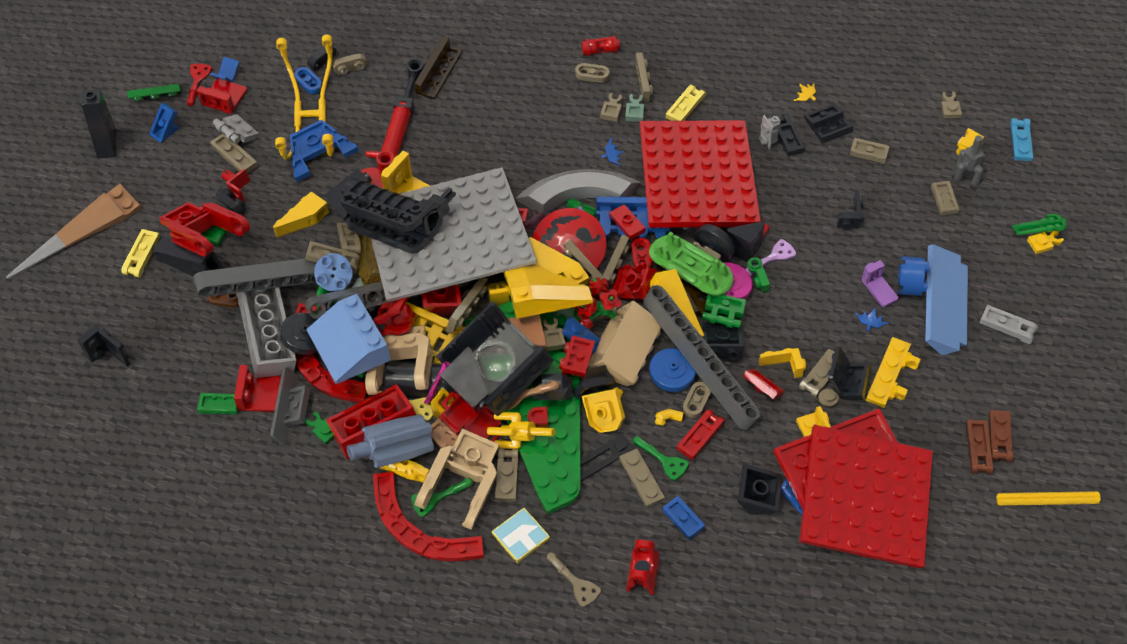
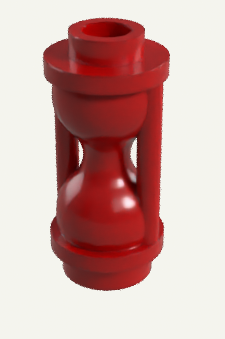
[581,36,620,56]

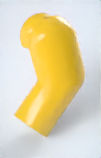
[655,409,684,426]

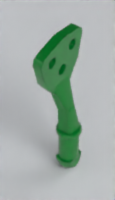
[632,437,689,481]
[411,478,473,517]

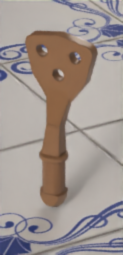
[505,381,560,411]

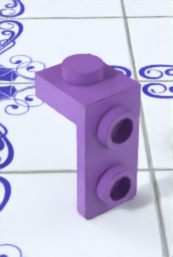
[861,260,898,307]

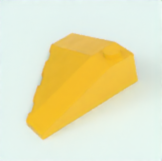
[504,265,593,319]

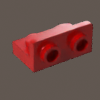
[559,335,595,377]

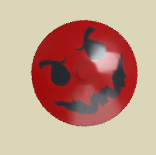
[533,208,607,276]

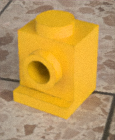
[956,128,984,156]

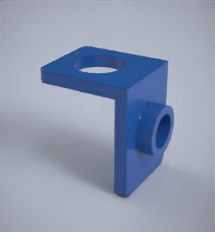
[210,57,239,82]

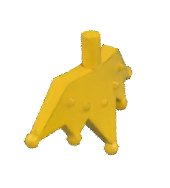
[794,84,816,101]

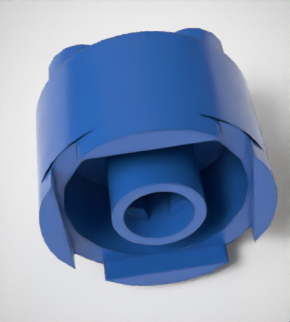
[897,256,929,296]

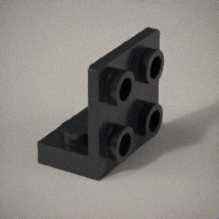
[77,324,130,367]

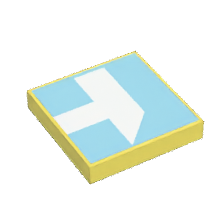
[491,508,550,563]

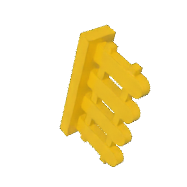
[385,302,465,363]

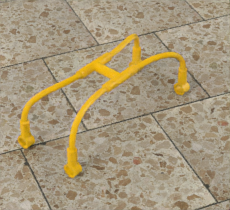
[275,35,334,160]

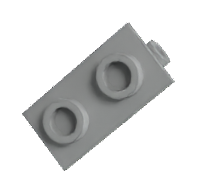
[759,115,780,150]

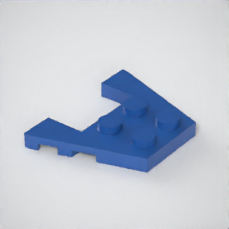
[290,119,359,182]

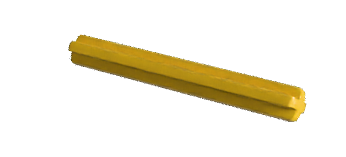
[996,491,1101,505]

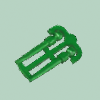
[1011,214,1067,235]

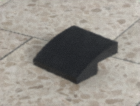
[804,103,853,143]

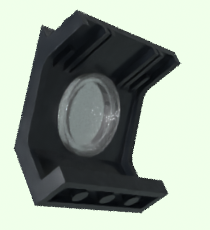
[436,301,554,417]

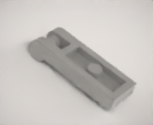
[980,305,1038,344]

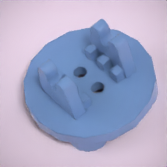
[314,253,353,291]

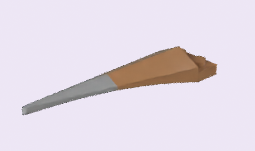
[6,184,142,279]

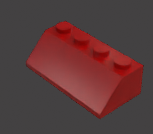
[326,384,416,460]

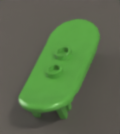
[649,232,733,296]

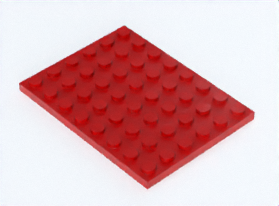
[639,120,761,228]

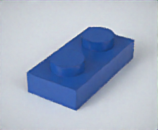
[562,316,601,355]
[662,496,705,540]

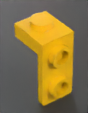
[759,348,806,378]

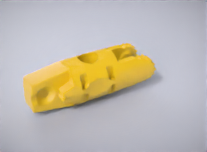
[380,460,430,483]

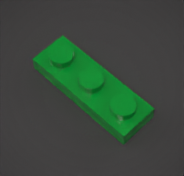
[127,83,182,101]

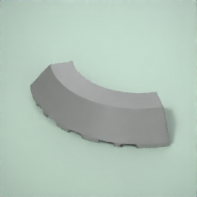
[515,169,641,216]

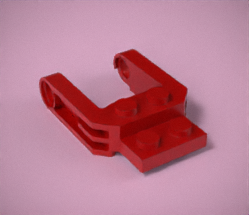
[159,202,250,257]

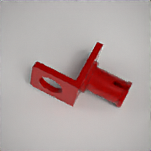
[222,169,251,202]

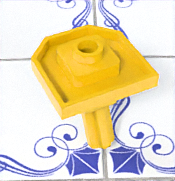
[582,387,625,433]

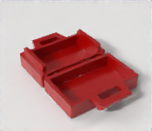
[438,392,501,442]

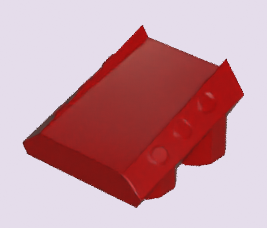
[612,262,658,300]

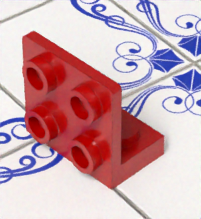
[197,78,247,114]
[234,365,281,412]

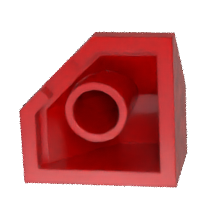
[421,284,461,317]

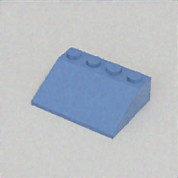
[307,294,391,384]

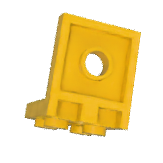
[381,151,430,194]

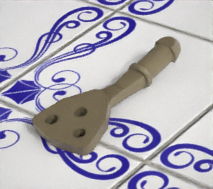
[547,552,601,607]

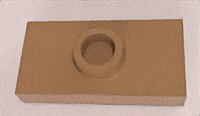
[431,419,458,449]

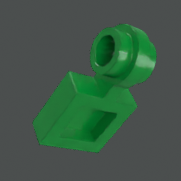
[747,257,770,293]

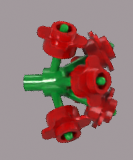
[574,277,622,331]

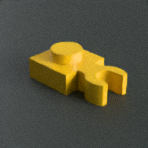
[1027,231,1064,254]

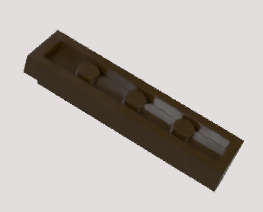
[414,36,463,100]

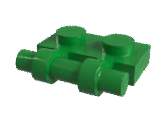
[702,295,746,328]

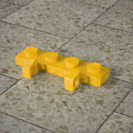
[866,337,921,408]

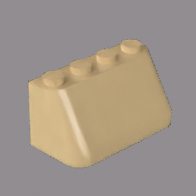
[587,301,661,386]

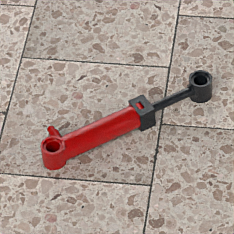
[365,58,424,171]

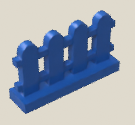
[596,197,670,239]

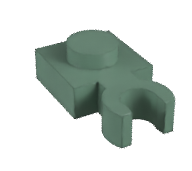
[625,94,644,122]

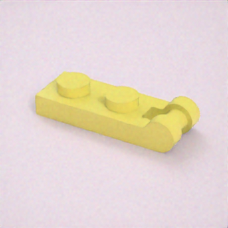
[666,85,706,121]
[121,229,160,278]

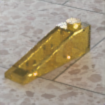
[358,227,381,285]

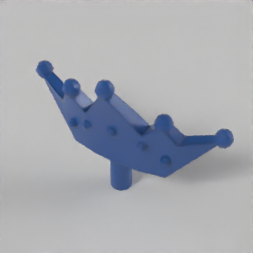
[601,138,624,166]
[855,308,889,331]

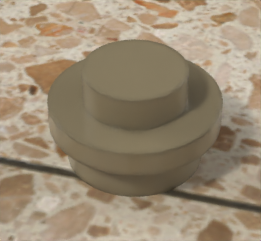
[818,388,839,407]

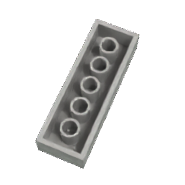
[237,287,296,378]

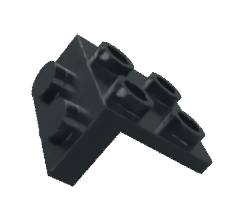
[828,347,871,400]

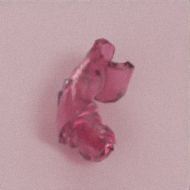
[524,210,545,231]

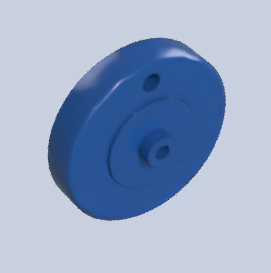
[649,348,696,392]

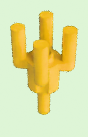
[487,412,555,449]

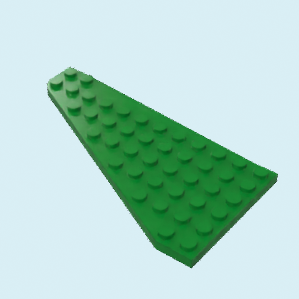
[463,301,581,515]

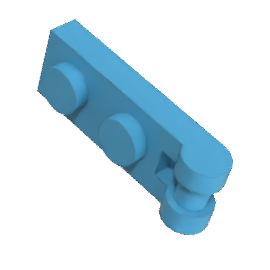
[1010,118,1033,161]

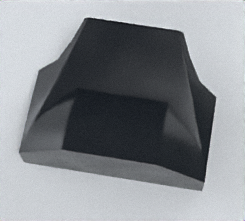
[572,365,616,399]
[532,374,573,400]

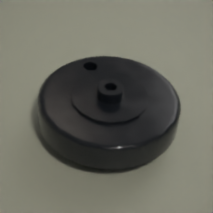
[694,224,736,263]
[280,313,318,355]

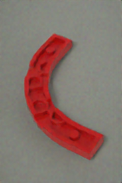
[295,303,368,403]
[373,472,484,561]

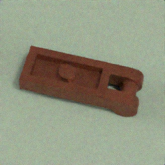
[989,410,1013,463]
[966,420,993,474]

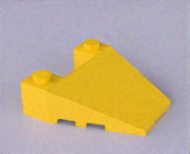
[503,237,589,315]

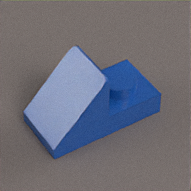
[149,103,180,143]

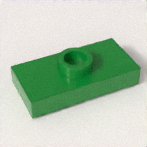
[197,393,238,415]

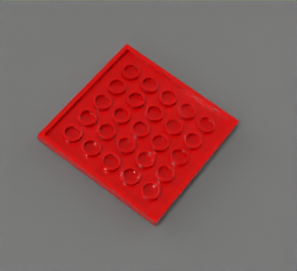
[799,424,933,568]

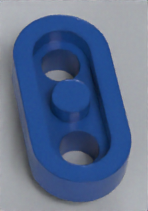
[294,67,322,94]

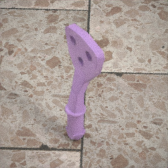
[745,239,796,276]

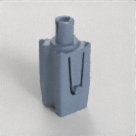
[347,415,434,468]

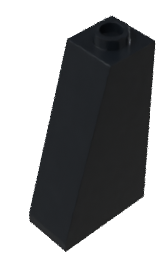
[81,89,117,159]
[152,237,224,277]

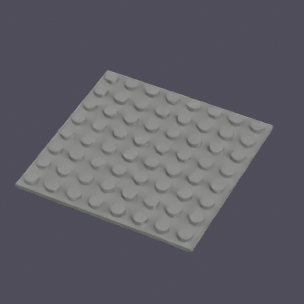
[368,167,537,302]

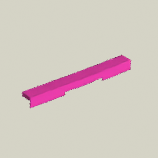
[424,361,450,404]

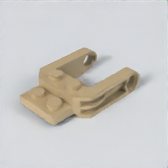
[365,326,434,395]
[414,429,499,530]

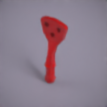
[187,64,212,106]

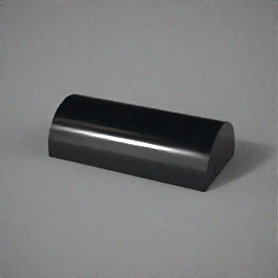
[385,360,456,399]

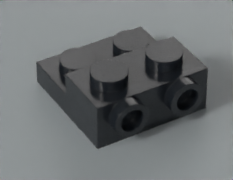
[702,323,744,361]

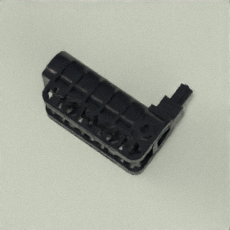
[340,178,456,254]

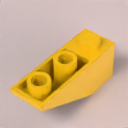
[273,192,329,237]

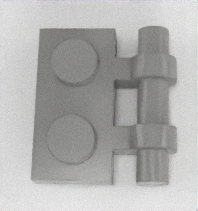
[213,114,259,144]

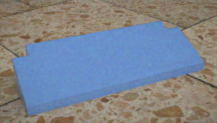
[925,244,968,355]

